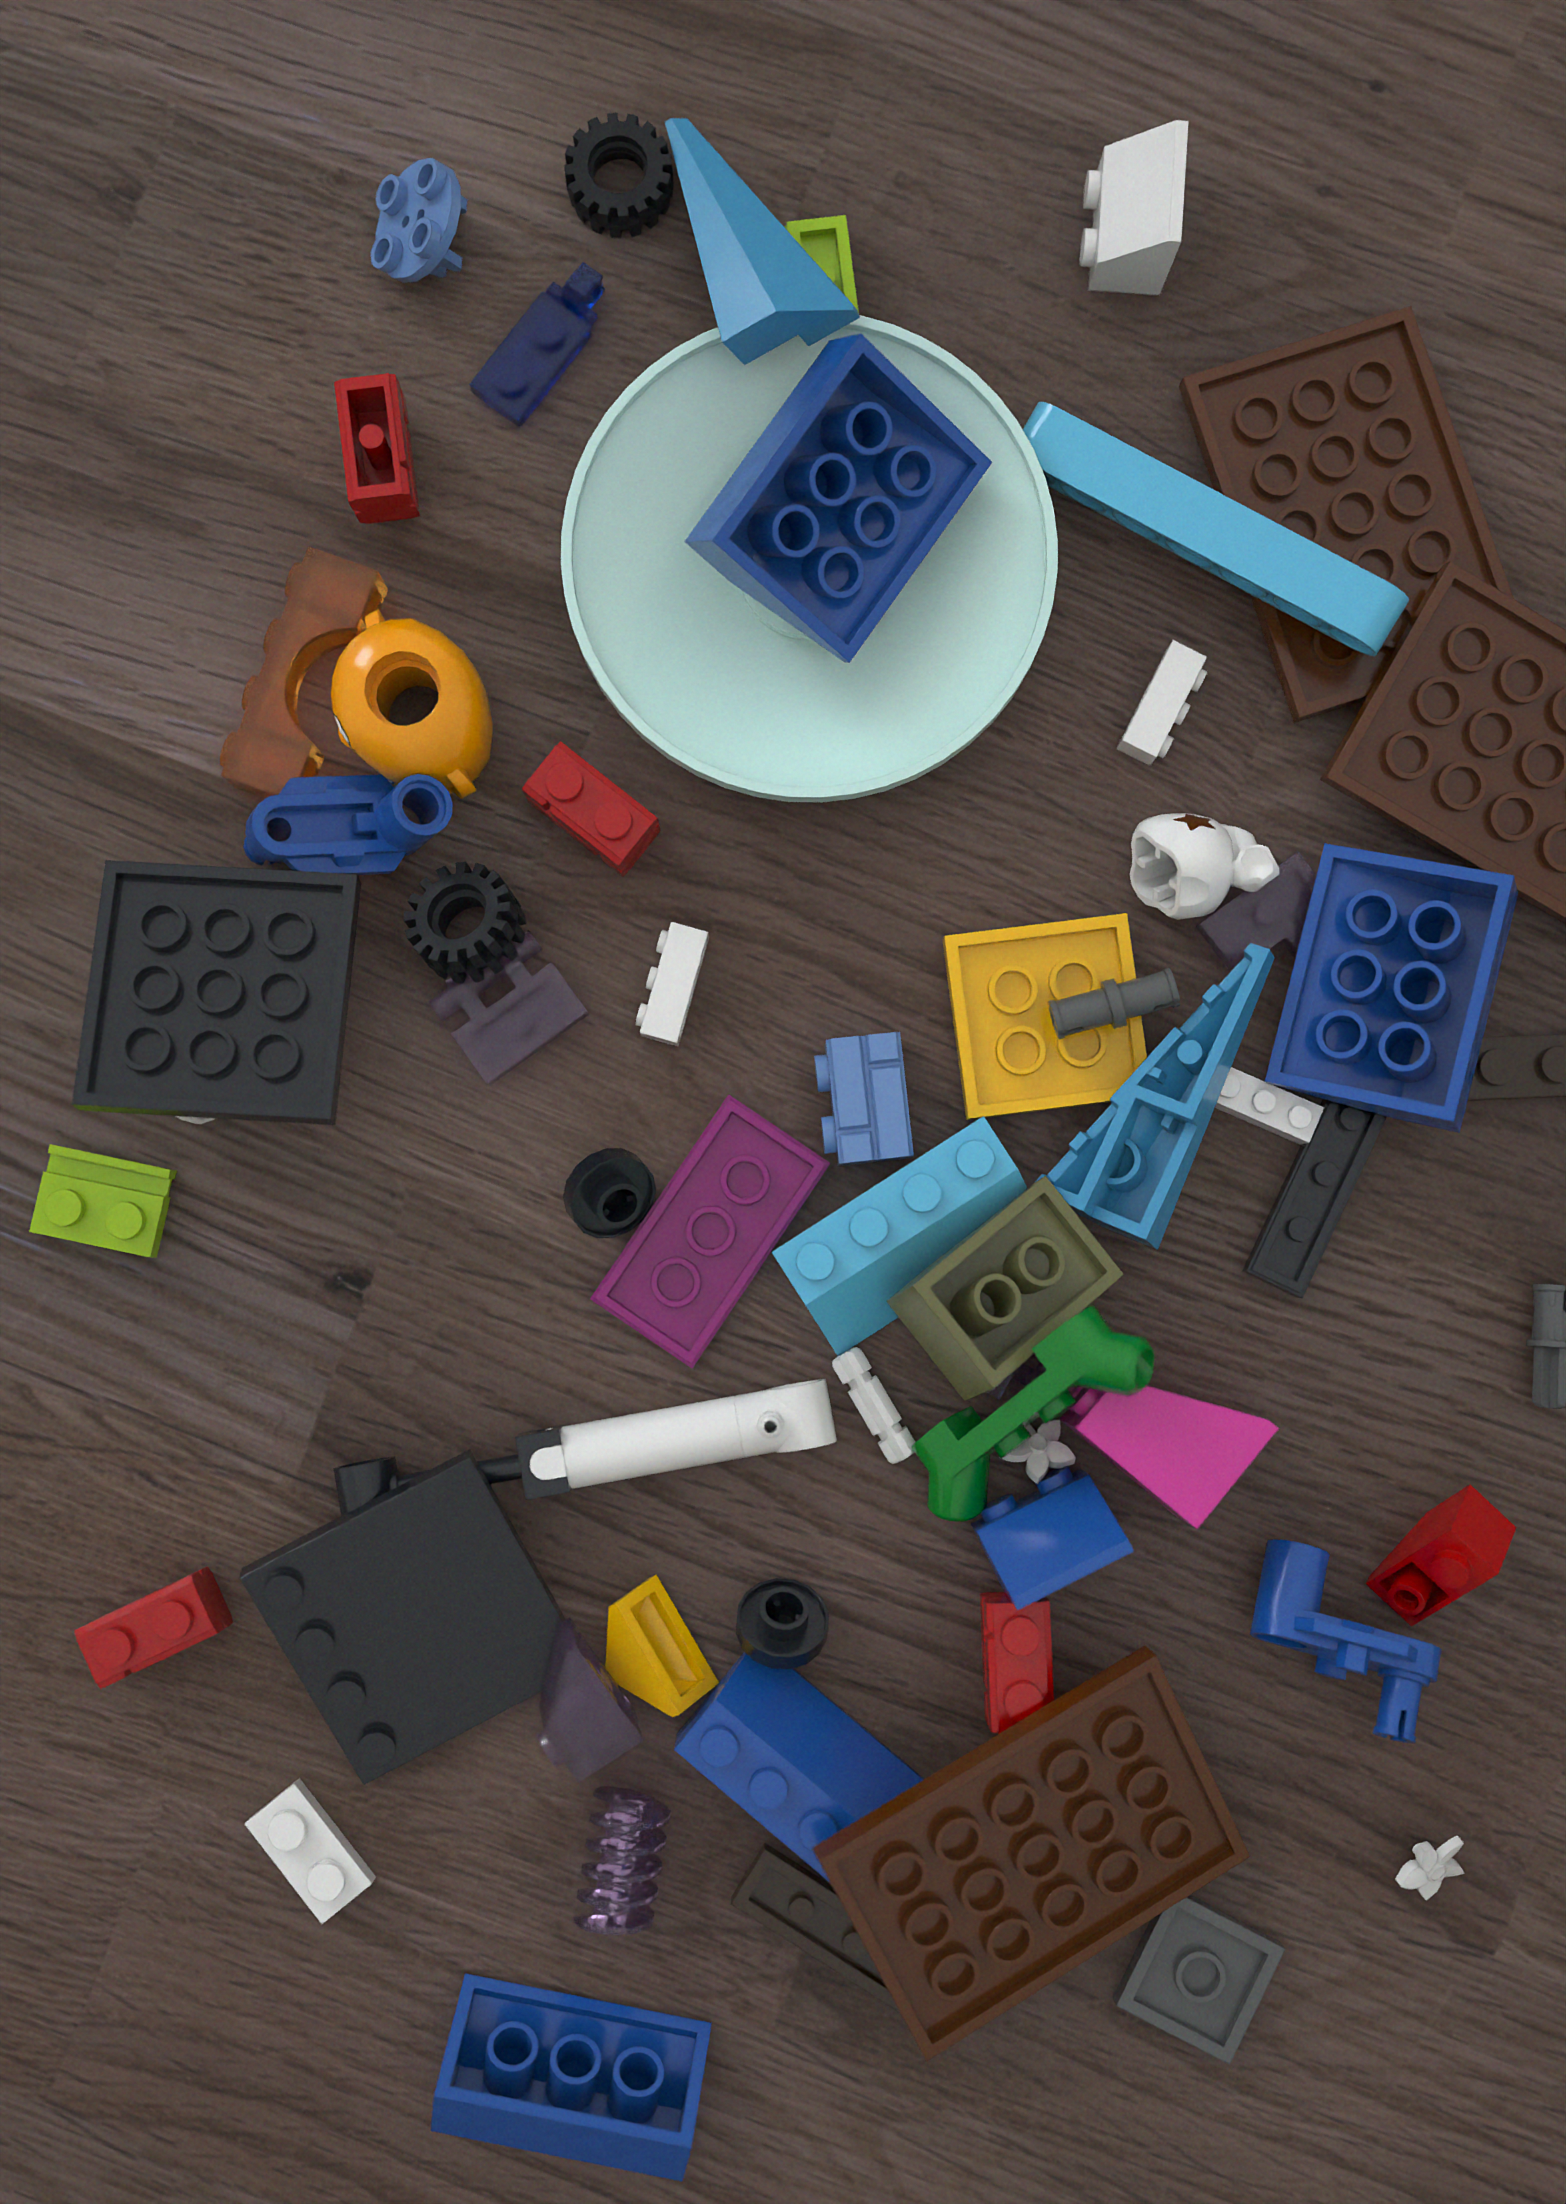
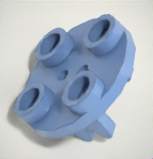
[371,158,467,283]

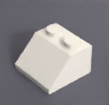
[1080,120,1188,295]

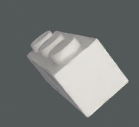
[1116,640,1207,766]
[635,922,709,1046]
[1215,1067,1324,1145]

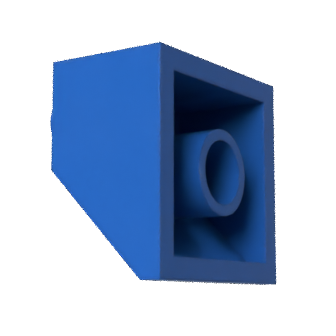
[971,1466,1134,1610]

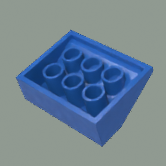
[684,334,992,663]
[1265,843,1518,1133]

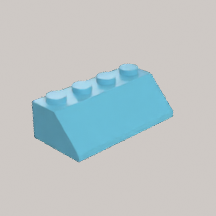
[771,1116,1028,1356]

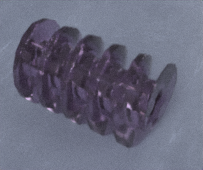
[573,1786,671,1935]

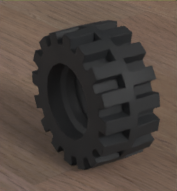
[564,113,673,238]

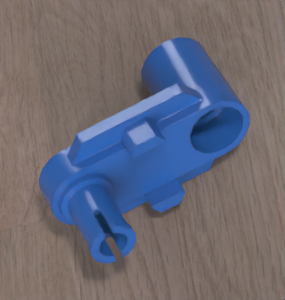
[243,774,453,875]
[1250,1539,1441,1743]

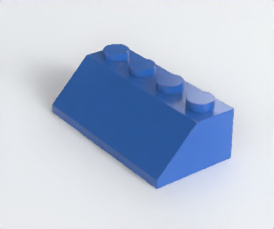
[674,1652,924,1882]
[431,1973,712,2181]

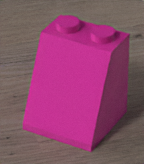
[1060,1385,1279,1529]

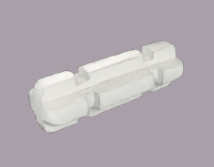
[832,1347,915,1464]

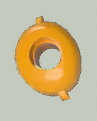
[331,609,493,799]

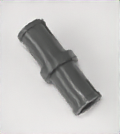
[1048,968,1180,1040]

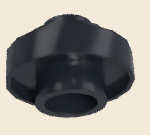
[563,1148,656,1238]
[736,1578,829,1669]

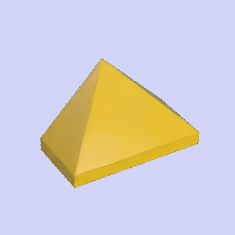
[605,1574,719,1717]

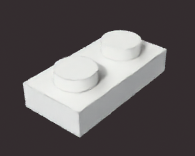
[245,1778,376,1924]

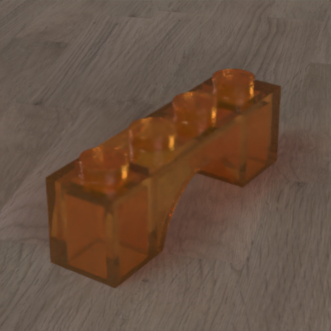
[220,546,388,799]

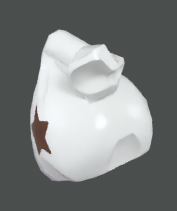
[1130,813,1279,920]

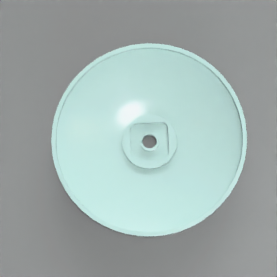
[561,315,1058,803]

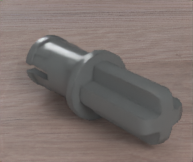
[1526,1284,1566,1409]

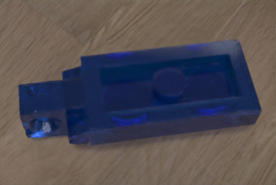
[469,262,605,427]

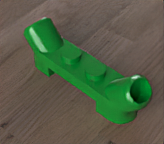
[911,1305,1154,1522]

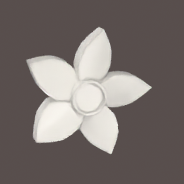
[999,1420,1076,1484]
[1395,1835,1464,1900]

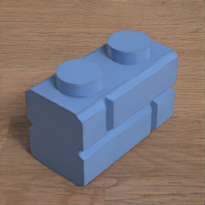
[814,1032,914,1166]

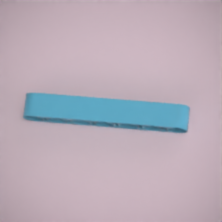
[1023,402,1409,656]

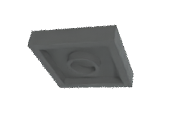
[1113,1895,1285,2065]

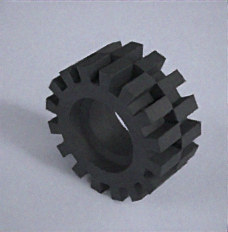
[404,862,526,984]

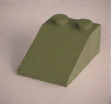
[886,1175,1124,1401]

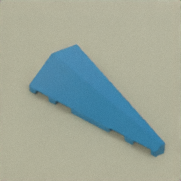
[665,118,860,365]
[1035,943,1275,1250]

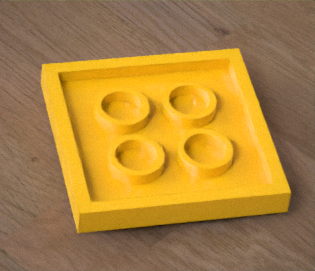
[942,913,1147,1120]

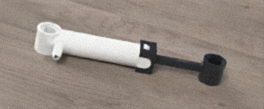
[333,1379,837,1516]

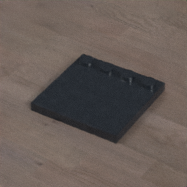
[72,860,361,1125]
[239,1449,588,1785]

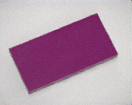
[590,1095,830,1368]

